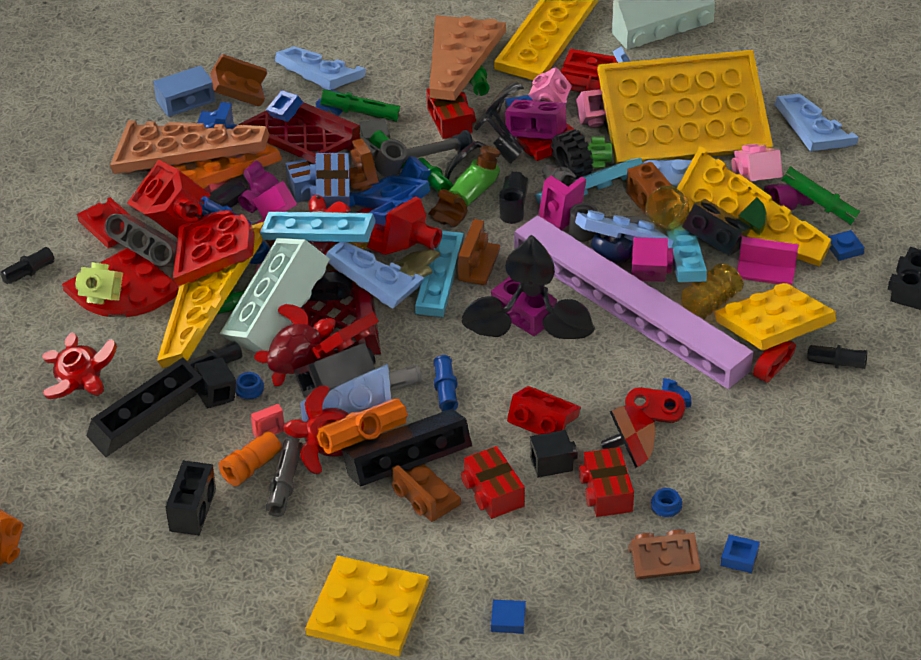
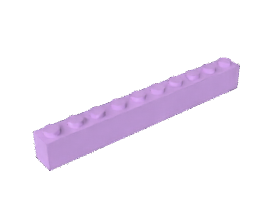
[514,215,753,389]

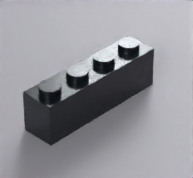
[86,357,203,457]
[341,409,472,487]

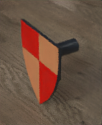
[601,405,655,468]

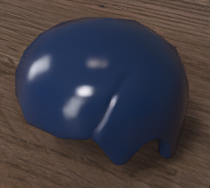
[591,233,633,264]

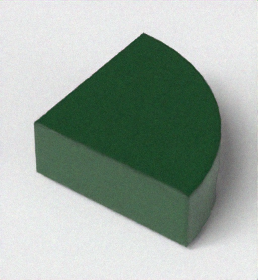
[738,197,766,235]

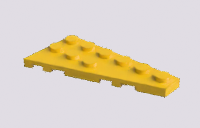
[666,146,831,267]
[157,222,264,368]

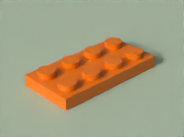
[173,144,282,188]

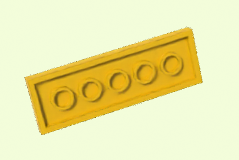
[494,0,599,80]

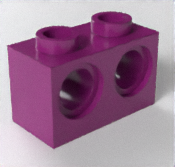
[505,99,567,139]
[491,276,557,337]

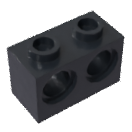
[682,199,752,256]
[888,247,921,310]
[165,460,216,536]

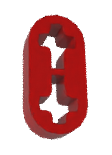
[753,340,796,383]

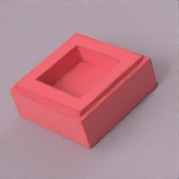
[251,404,284,438]

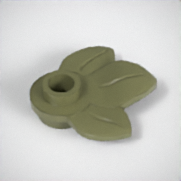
[395,249,441,277]

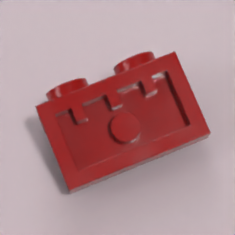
[507,386,581,435]

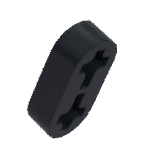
[308,271,353,301]

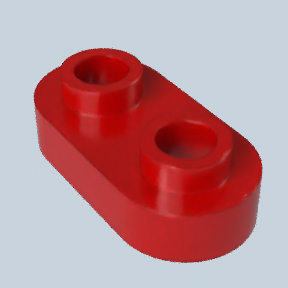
[625,387,685,423]

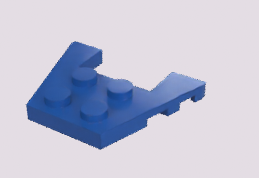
[349,175,430,225]

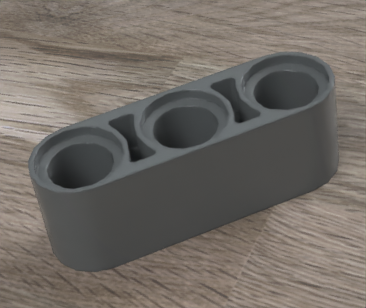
[105,214,177,266]

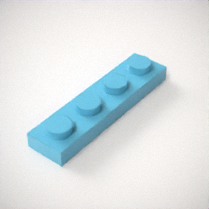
[535,158,643,204]
[260,212,376,242]
[666,224,707,282]
[415,231,464,317]

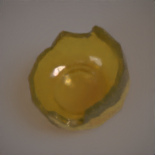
[645,186,690,231]

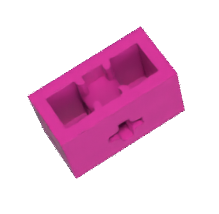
[631,237,673,282]

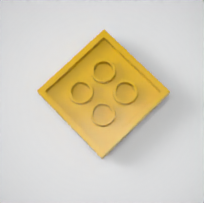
[714,283,837,351]
[305,555,429,657]

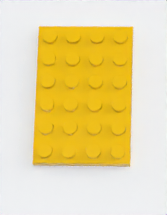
[597,50,773,165]

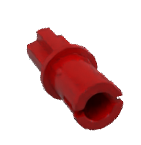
[564,74,601,92]

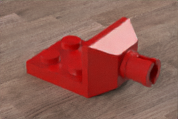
[127,160,211,238]
[355,196,442,255]

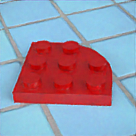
[173,210,255,286]
[62,248,180,317]

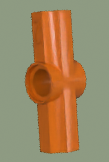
[317,398,408,454]

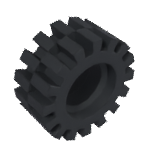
[551,129,593,179]

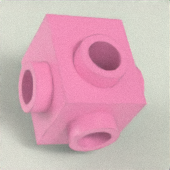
[529,67,572,103]

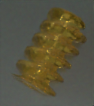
[681,263,744,320]

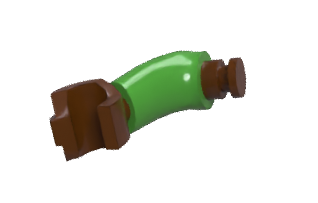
[428,145,500,227]

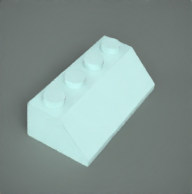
[612,0,715,50]
[219,238,330,353]

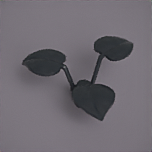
[445,80,525,180]
[462,235,595,339]

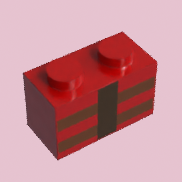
[426,88,476,139]
[461,446,525,519]
[579,447,634,517]

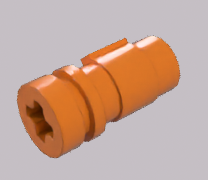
[219,432,282,487]

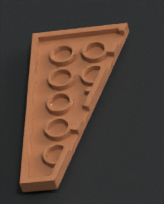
[429,15,506,101]
[110,120,269,174]

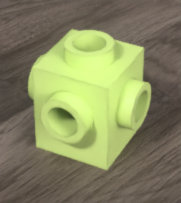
[75,262,123,305]

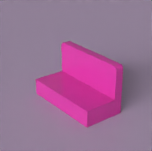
[539,175,586,230]
[253,181,297,225]
[736,236,799,286]

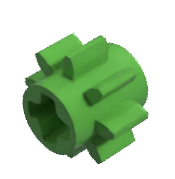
[588,136,612,168]

